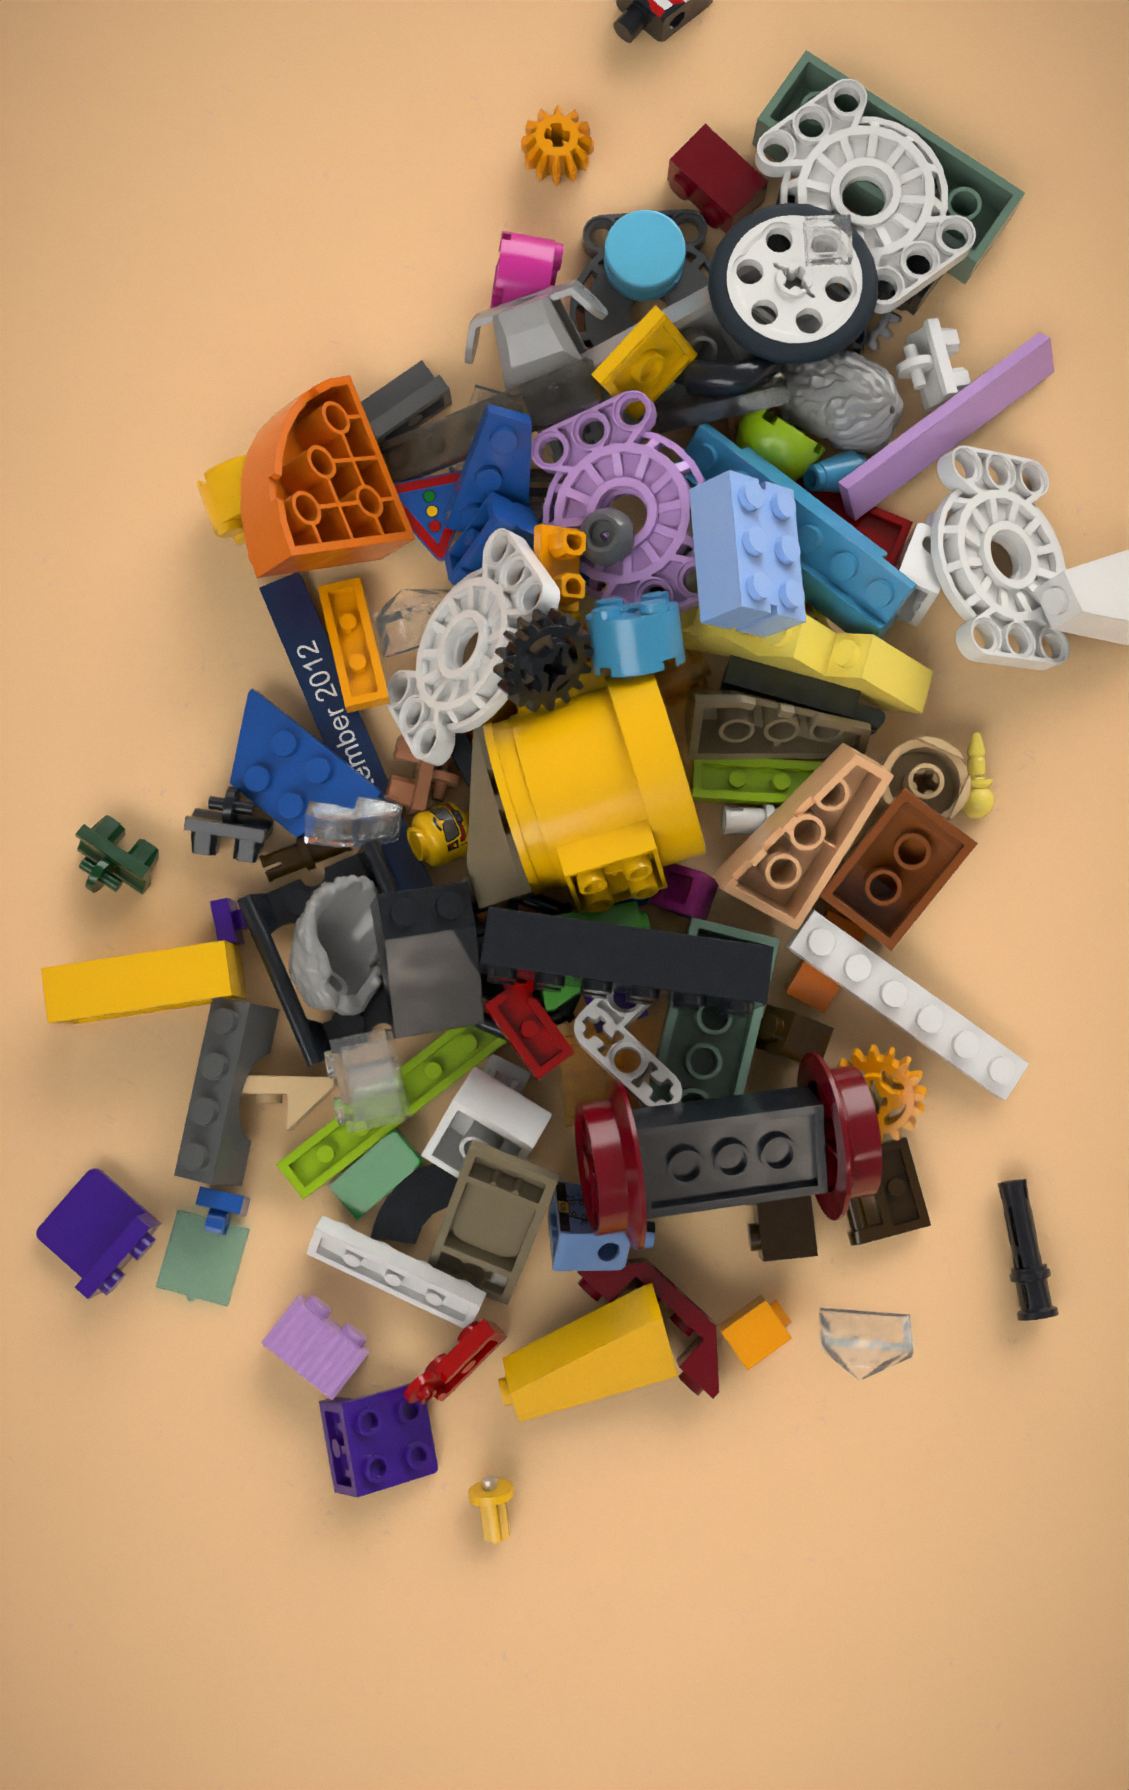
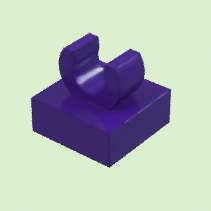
[210,898,249,945]

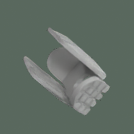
[465,279,608,394]

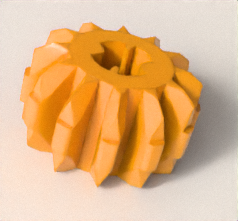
[521,105,594,186]

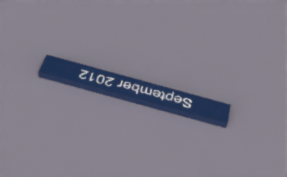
[259,572,433,891]

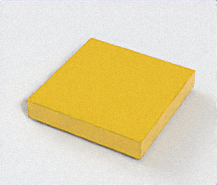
[591,305,698,421]

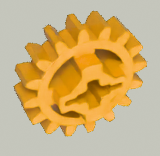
[836,1044,927,1144]

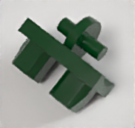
[75,815,159,895]

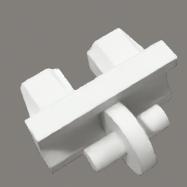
[895,318,971,411]

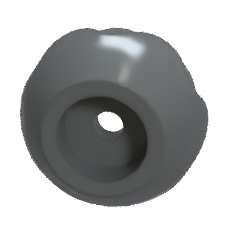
[579,507,634,566]

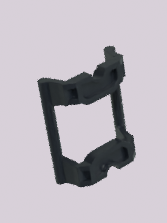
[237,839,400,1067]

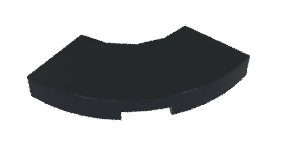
[371,1164,458,1244]

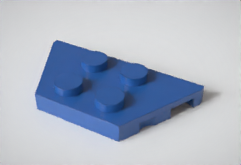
[230,688,386,838]

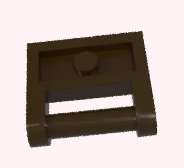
[846,1137,931,1246]

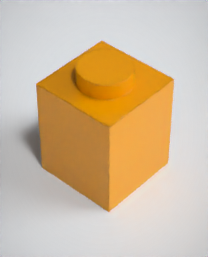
[717,1295,792,1370]

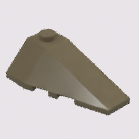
[684,689,871,759]
[461,724,532,910]

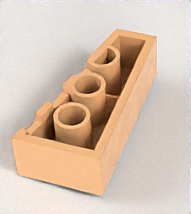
[712,743,894,931]

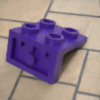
[319,1383,438,1498]

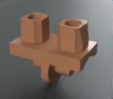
[384,734,461,816]

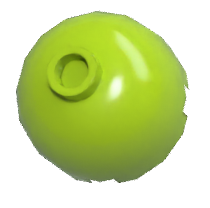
[736,400,826,481]

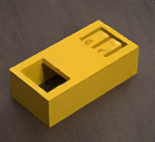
[41,940,247,1025]

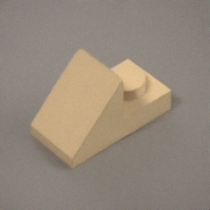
[242,1075,339,1131]

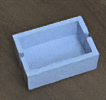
[689,470,806,638]

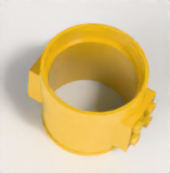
[483,661,706,914]

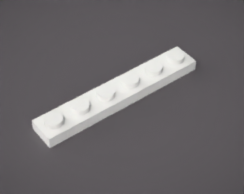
[785,910,1029,1101]

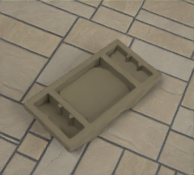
[428,1139,561,1305]

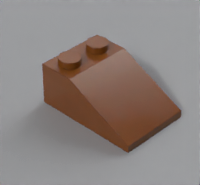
[820,787,978,951]

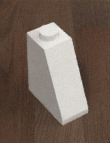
[1033,549,1129,646]

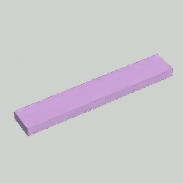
[838,332,1054,521]

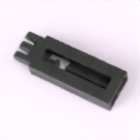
[720,655,885,736]

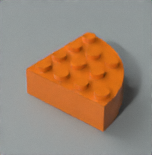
[240,375,416,578]

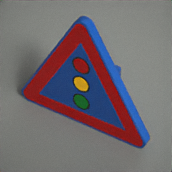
[394,470,461,561]

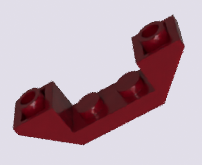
[577,1258,719,1399]

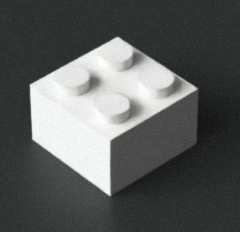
[421,1067,553,1178]

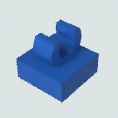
[195,1186,250,1235]

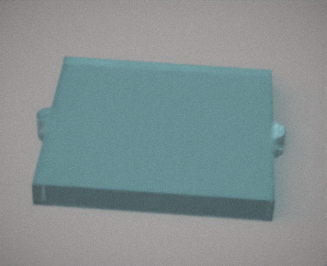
[156,1210,250,1307]

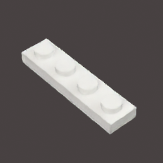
[306,1215,487,1328]

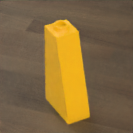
[498,1283,678,1422]

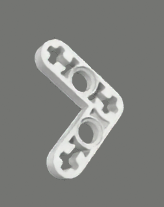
[574,992,682,1107]

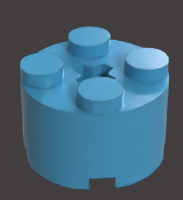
[585,591,686,677]

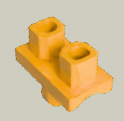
[534,524,586,614]

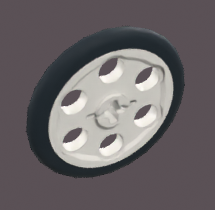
[708,203,879,365]

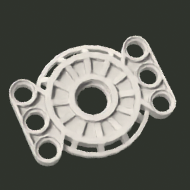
[755,79,976,314]
[931,445,1070,671]
[386,528,560,766]

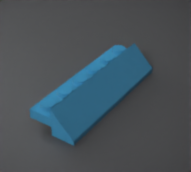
[674,423,917,639]

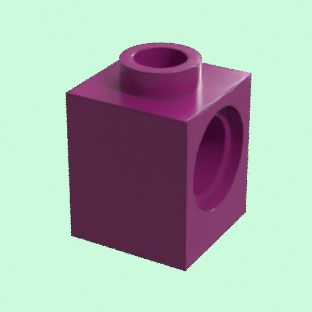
[649,863,719,921]

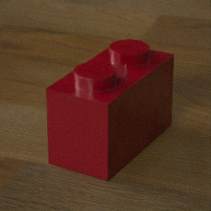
[667,123,768,234]

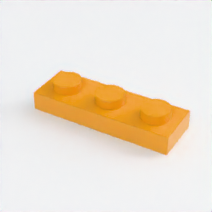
[317,577,390,713]

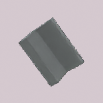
[361,360,452,452]

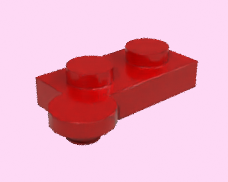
[483,979,575,1080]
[403,1318,507,1405]

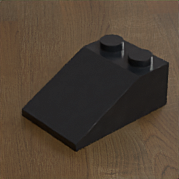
[370,881,484,1039]

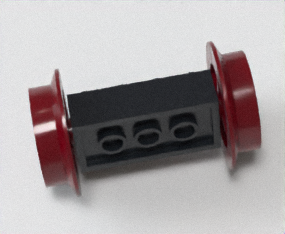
[574,1052,882,1250]

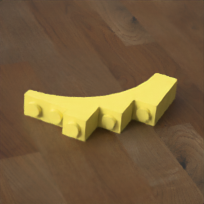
[680,605,933,713]

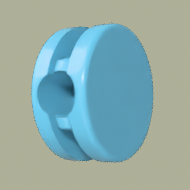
[604,210,686,301]

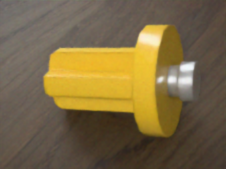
[468,1475,514,1544]

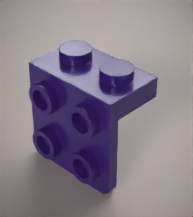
[36,1168,162,1299]

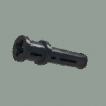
[997,1179,1059,1321]

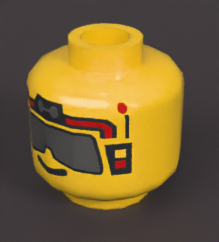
[407,802,469,867]

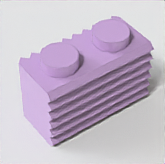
[261,1294,371,1400]

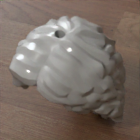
[770,349,904,455]
[288,875,383,1015]

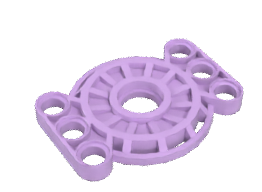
[531,390,705,613]

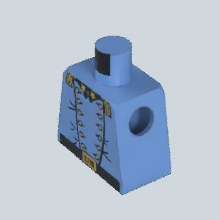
[548,1181,655,1271]

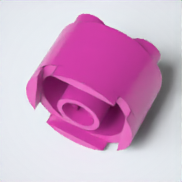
[490,231,564,309]

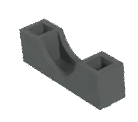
[174,997,280,1186]

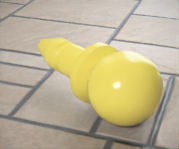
[961,732,995,819]

